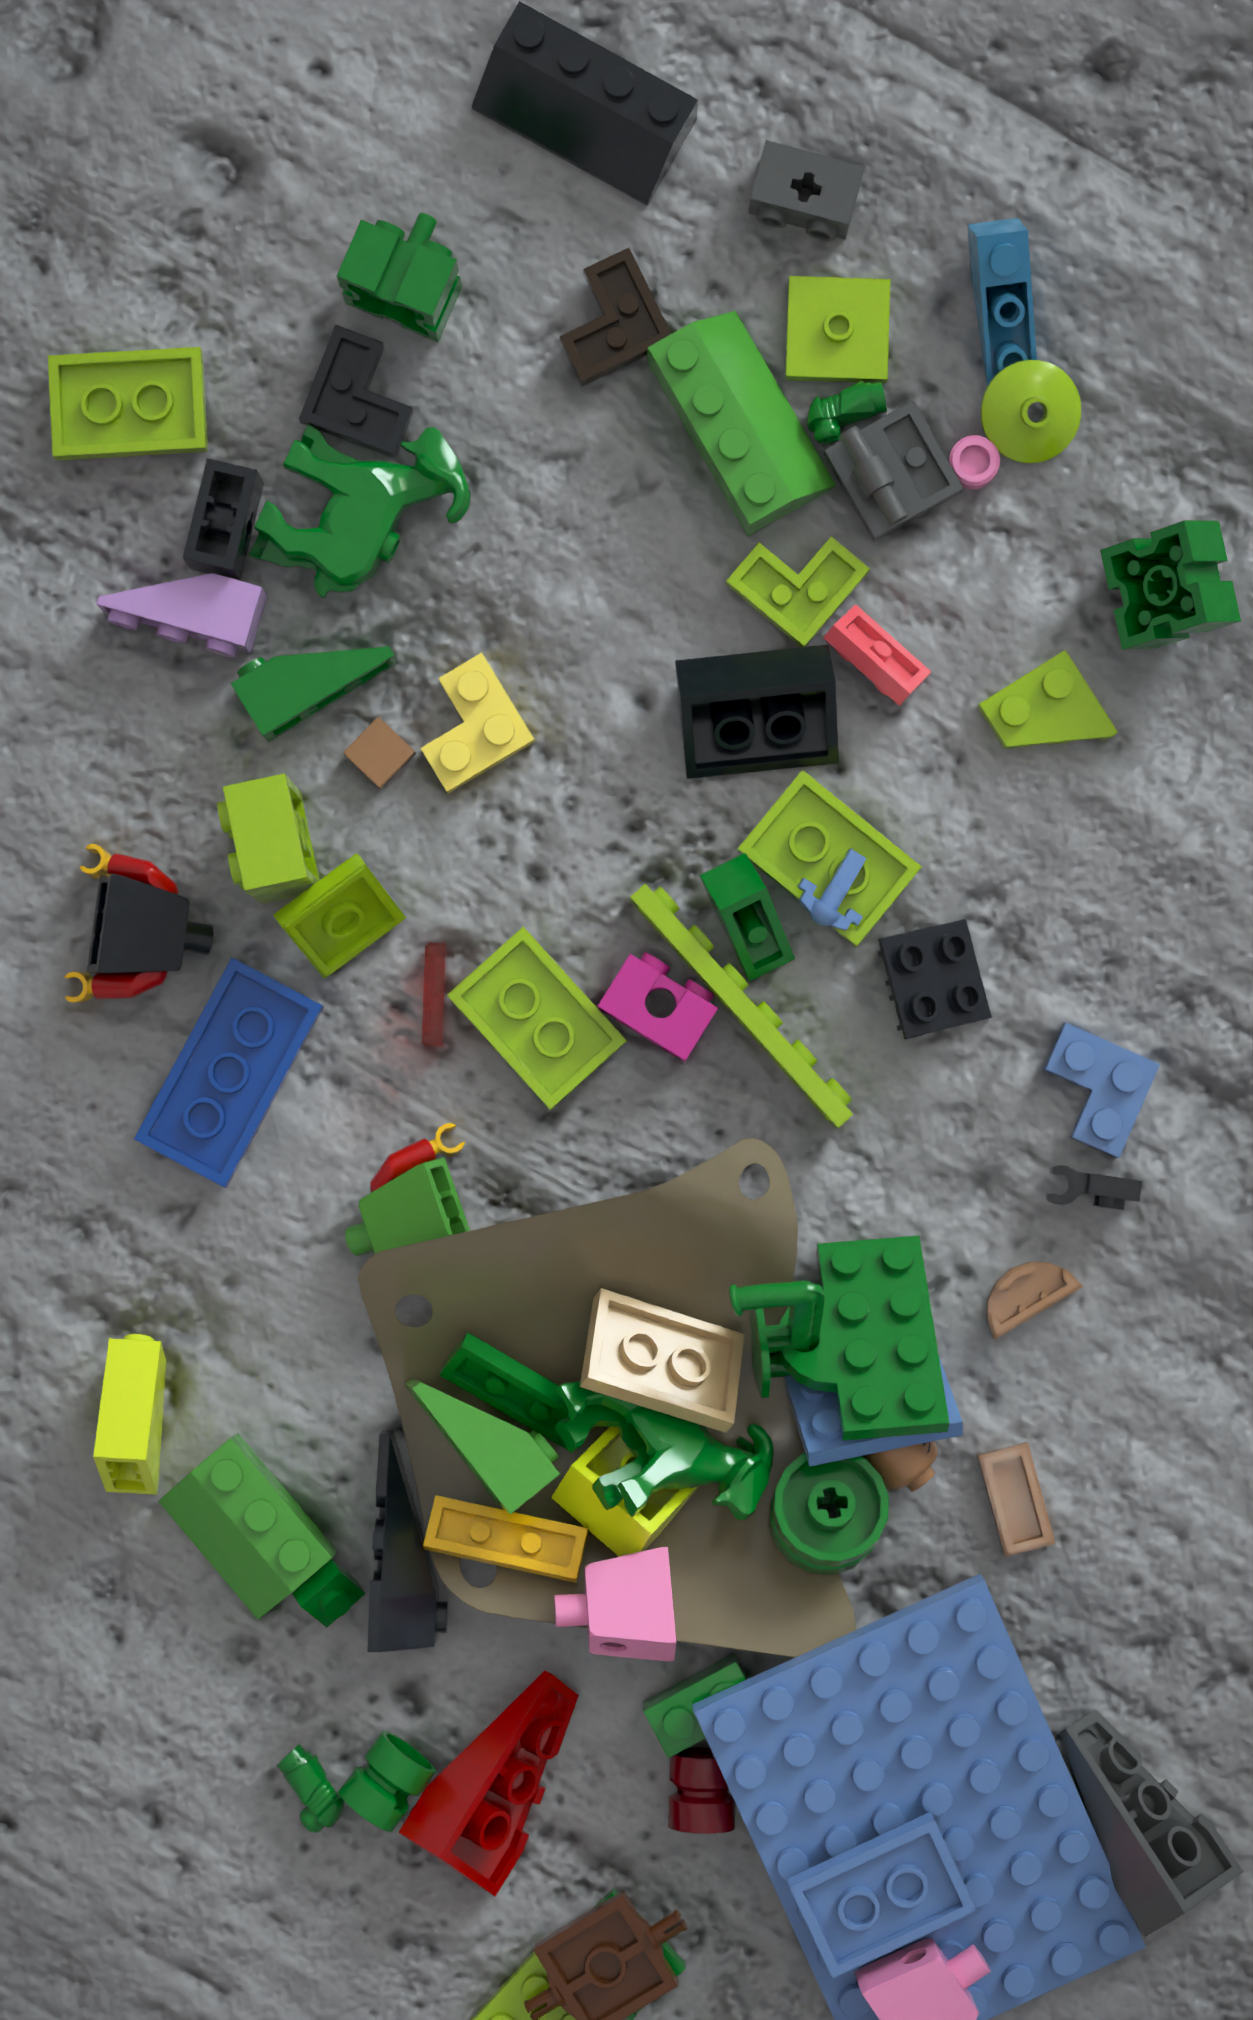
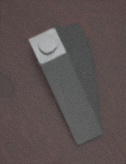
[1060,1710,1244,1937]

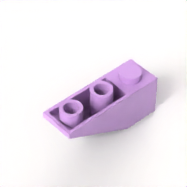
[96,573,267,658]

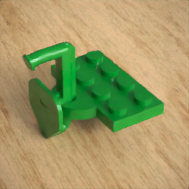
[729,1235,950,1441]

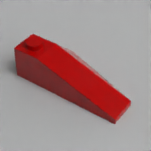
[398,1670,579,1897]

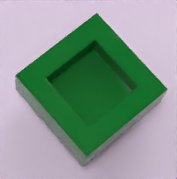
[292,1559,366,1628]

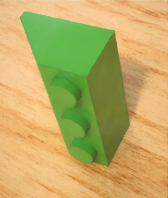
[158,1433,337,1619]

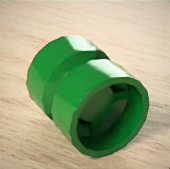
[338,1731,436,1832]

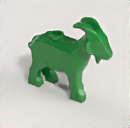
[248,425,471,598]
[554,1380,774,1520]

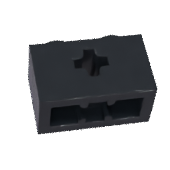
[183,458,264,581]

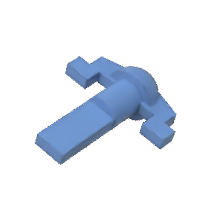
[797,849,866,930]

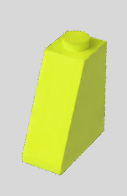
[93,1334,166,1495]

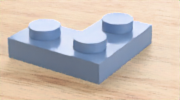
[1043,1023,1160,1158]

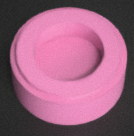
[948,435,1000,489]

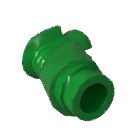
[807,380,887,444]
[276,1744,345,1833]

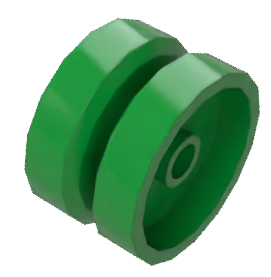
[769,1453,889,1575]

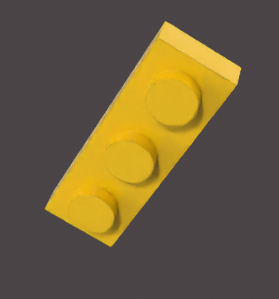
[423,1495,589,1583]

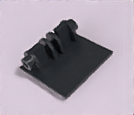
[877,919,992,1040]

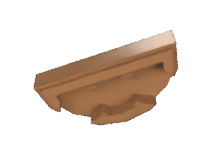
[986,1261,1083,1339]

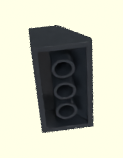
[472,1,698,206]

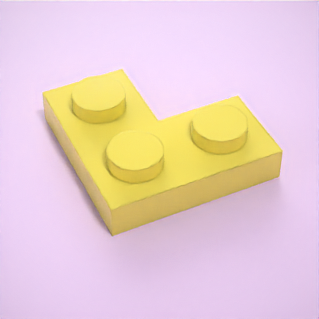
[421,652,535,794]

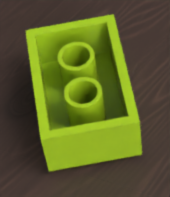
[217,773,320,904]

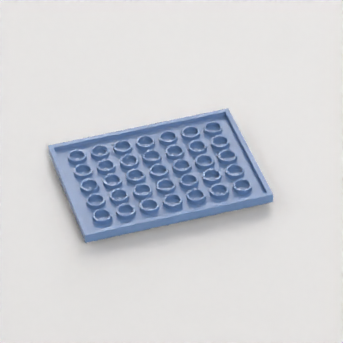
[692,1574,1146,2020]

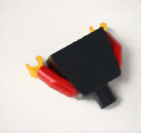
[64,844,214,1003]

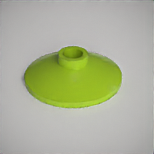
[980,360,1081,463]

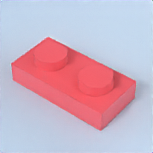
[823,604,931,706]

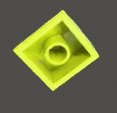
[551,1427,698,1557]

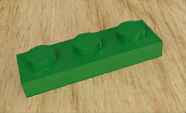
[439,1332,592,1451]

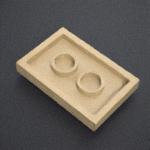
[580,1288,745,1433]

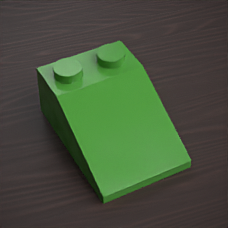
[404,1378,560,1514]

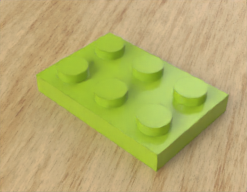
[47,347,208,461]
[737,770,922,948]
[447,926,627,1110]

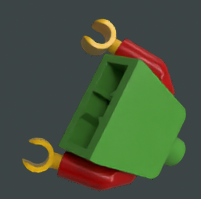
[345,1123,470,1256]

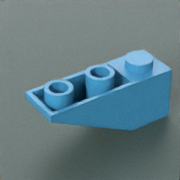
[967,218,1037,386]

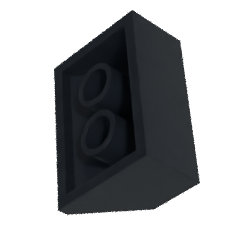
[675,645,839,779]

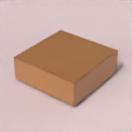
[343,716,416,790]

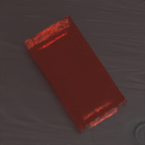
[422,943,449,1049]

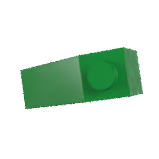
[230,646,398,742]

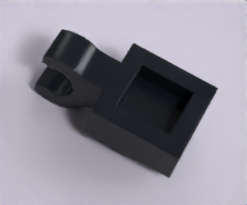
[1046,1165,1142,1210]

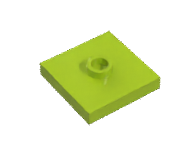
[785,276,891,384]
[273,853,406,979]

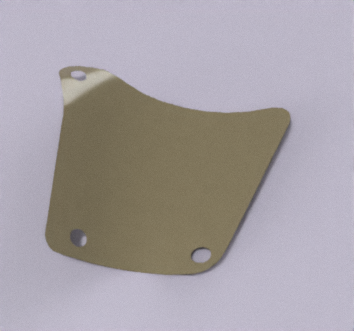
[358,1138,856,1658]

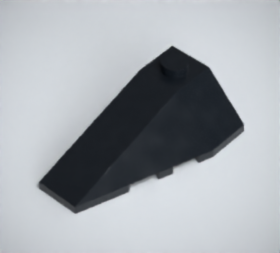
[367,1430,448,1653]

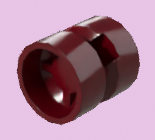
[668,1747,736,1834]

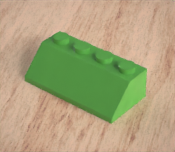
[647,311,836,537]

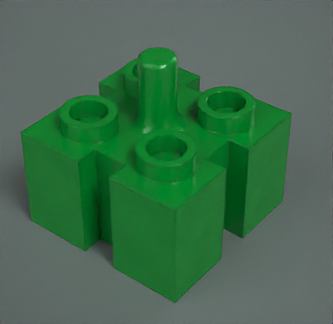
[337,213,462,342]
[1100,520,1241,650]

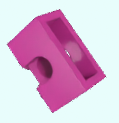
[597,952,718,1063]

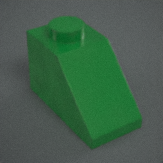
[699,853,795,981]

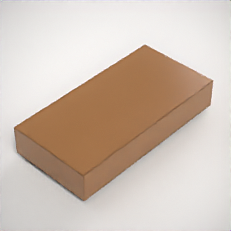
[977,1442,1056,1557]

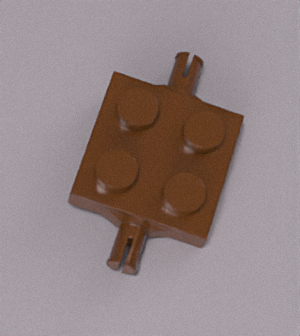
[524,1890,688,2020]

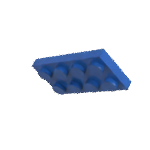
[134,957,324,1188]

